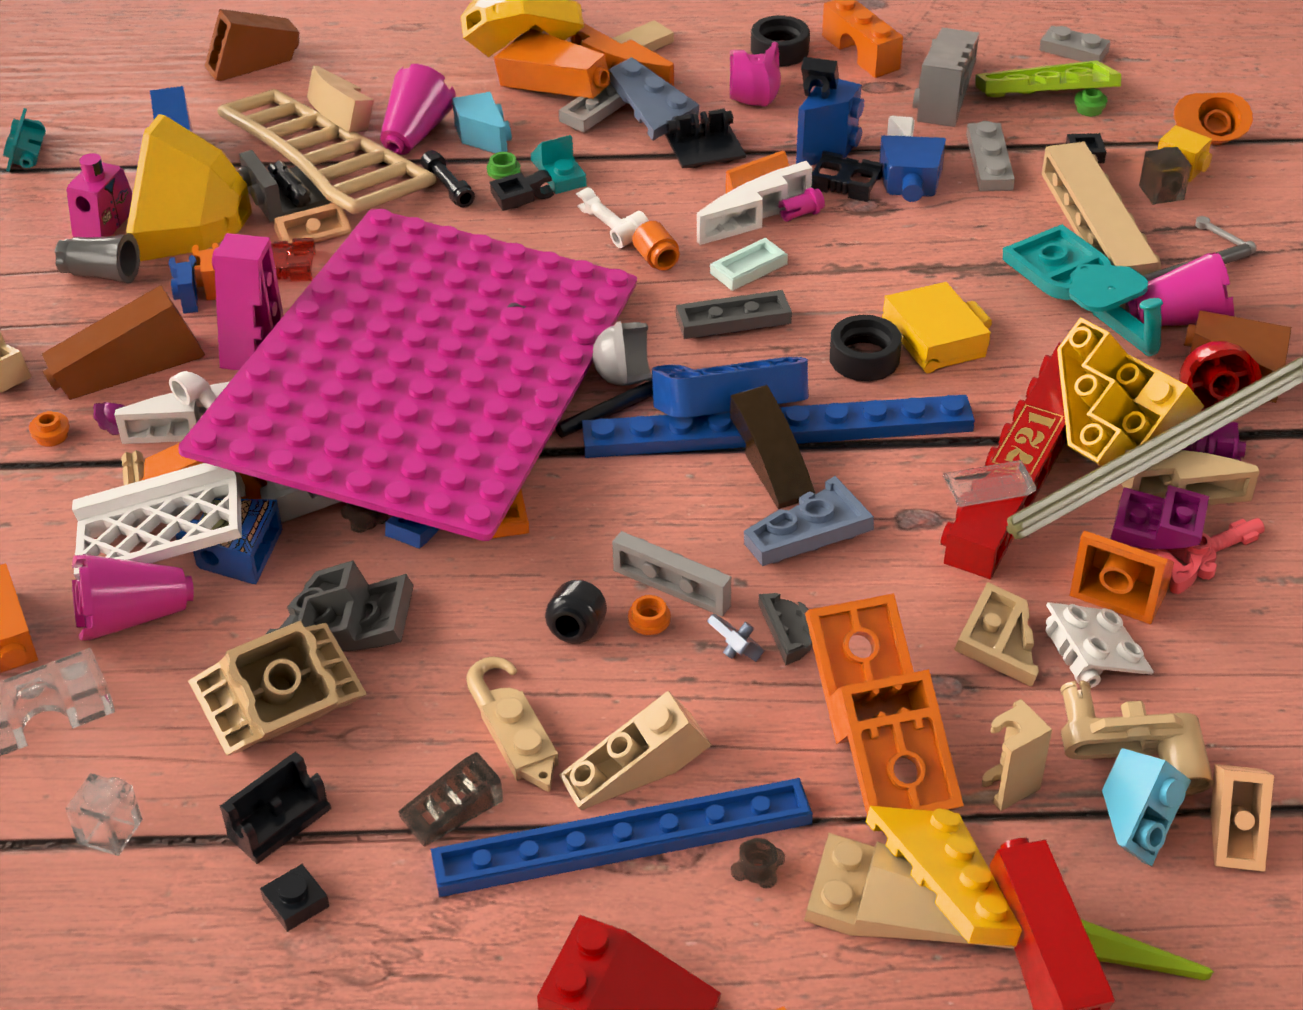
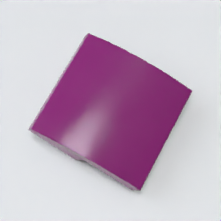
[1110,485,1209,549]

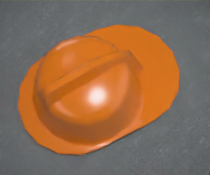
[1174,92,1253,145]

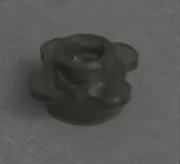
[341,503,389,533]
[731,838,785,888]

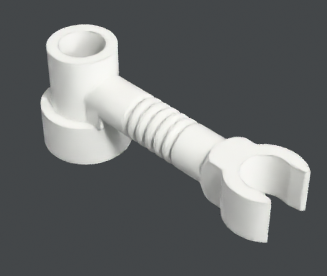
[576,187,649,248]

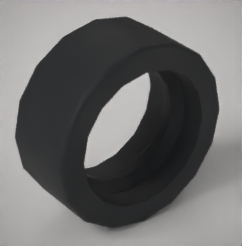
[750,15,810,67]
[830,315,902,381]

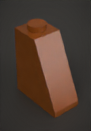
[204,9,300,81]
[1184,310,1292,403]

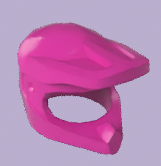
[730,42,781,107]

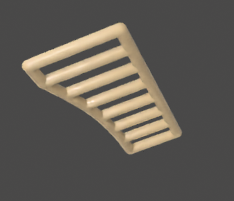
[218,89,437,214]

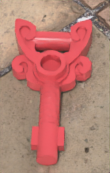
[1136,518,1265,594]

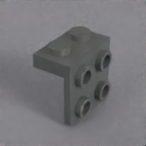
[237,150,331,222]

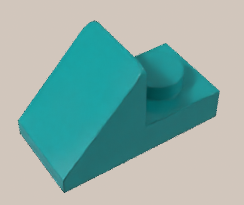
[530,135,587,194]

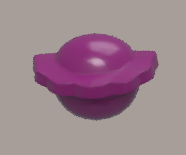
[93,402,125,435]

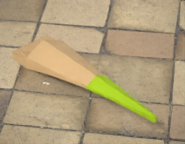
[804,833,1214,980]

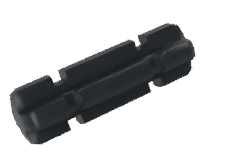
[267,160,311,207]

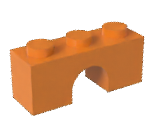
[822,0,904,78]

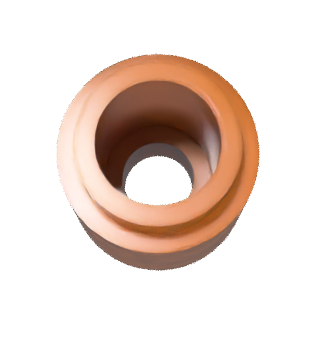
[632,221,680,271]

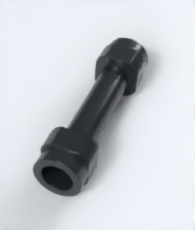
[421,150,475,208]

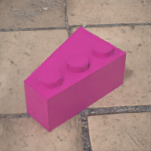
[212,233,284,370]

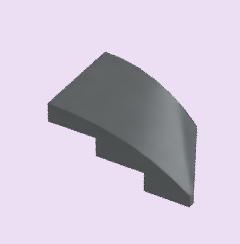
[266,560,414,651]

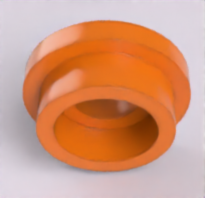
[29,411,70,447]
[628,595,671,635]

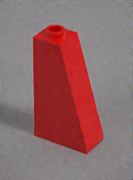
[989,838,1115,1010]

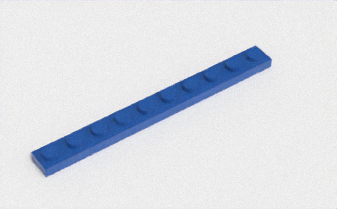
[582,395,975,458]

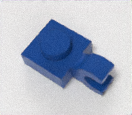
[168,255,198,314]

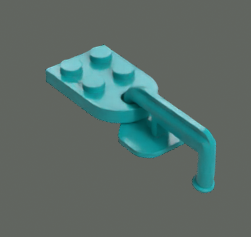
[1003,224,1163,357]

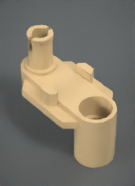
[1061,680,1213,796]

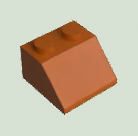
[1069,530,1174,625]

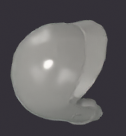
[592,321,652,386]

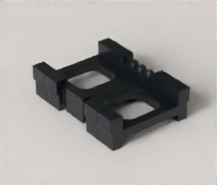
[811,150,883,202]

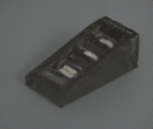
[398,752,503,847]

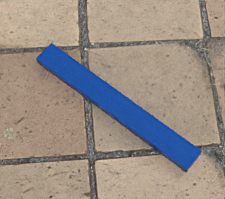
[431,778,813,897]

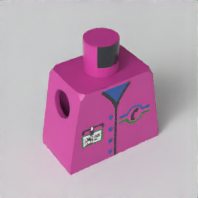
[66,153,133,237]

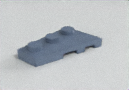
[609,57,700,141]
[744,476,874,566]

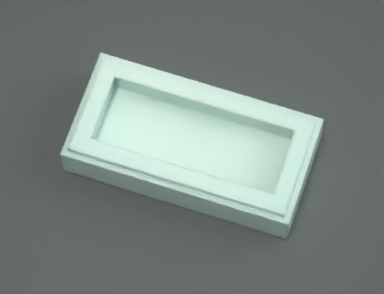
[710,238,788,291]

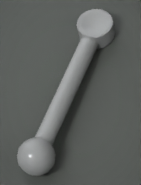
[1195,216,1257,255]

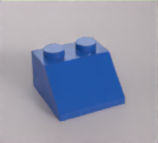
[796,79,864,166]

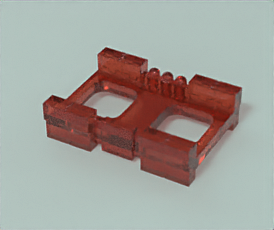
[271,238,316,282]

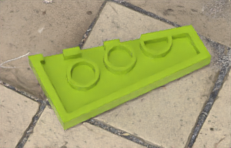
[975,60,1121,97]

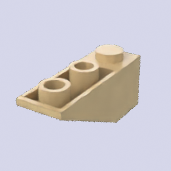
[559,691,711,810]

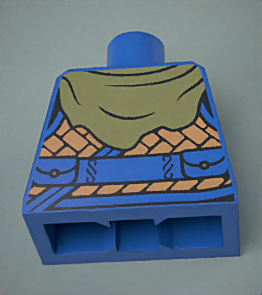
[175,498,283,584]

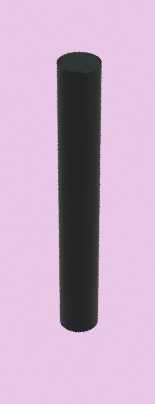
[555,380,653,438]

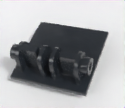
[665,108,746,168]

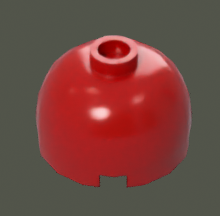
[1179,341,1262,412]

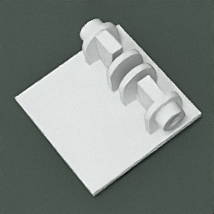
[1046,602,1154,688]

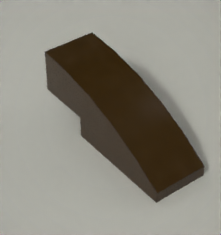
[730,385,815,509]

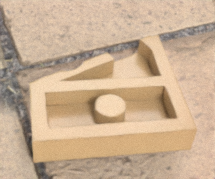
[954,582,1039,687]

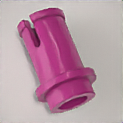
[778,188,825,222]

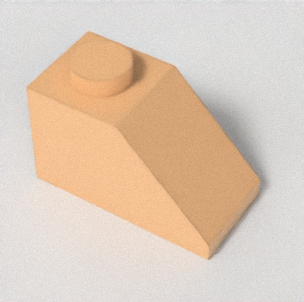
[1211,764,1274,872]

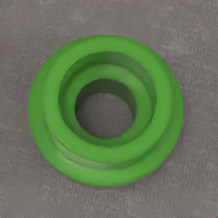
[1074,88,1108,117]
[487,152,520,180]

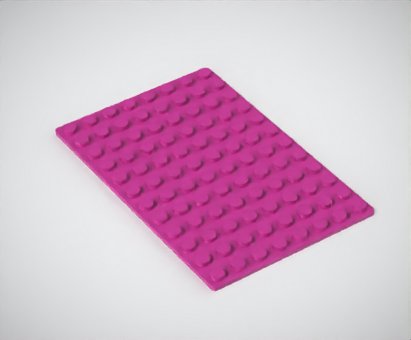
[179,209,637,541]

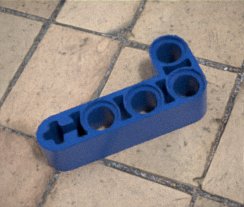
[652,357,809,417]

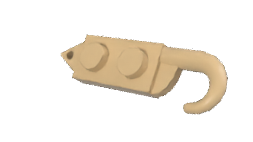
[466,657,559,792]

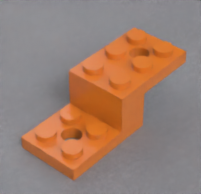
[805,593,964,815]

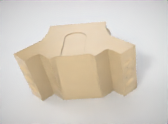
[188,620,367,756]

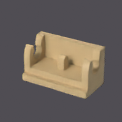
[982,699,1052,811]

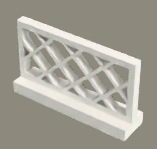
[72,463,246,580]

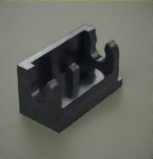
[220,751,331,864]

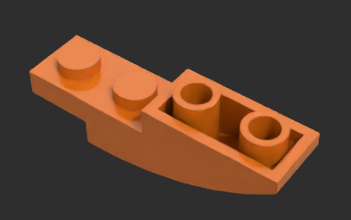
[571,23,674,86]

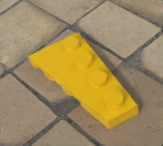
[865,806,1022,947]

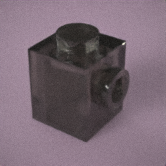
[1139,147,1192,205]

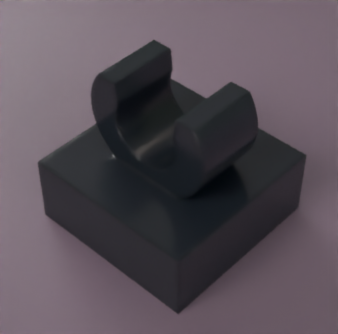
[801,57,839,99]

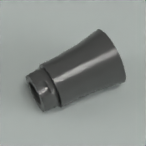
[55,233,140,284]

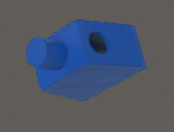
[879,135,946,202]

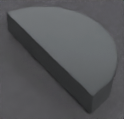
[758,593,812,665]

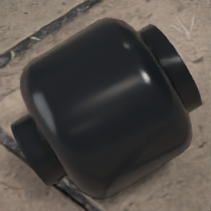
[545,580,607,644]

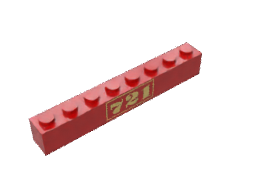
[941,342,1067,580]

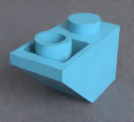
[452,92,512,153]
[1102,748,1191,866]

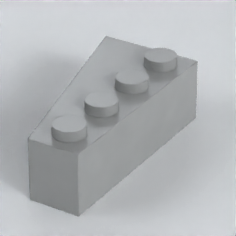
[913,27,979,127]

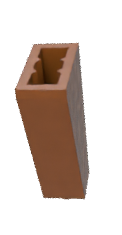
[42,285,205,400]

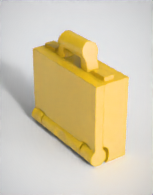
[882,282,992,374]

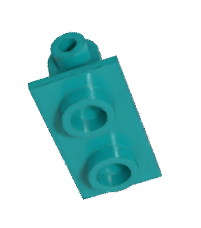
[3,108,46,172]

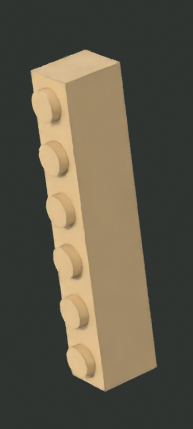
[1042,142,1161,275]

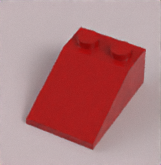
[537,915,721,1010]

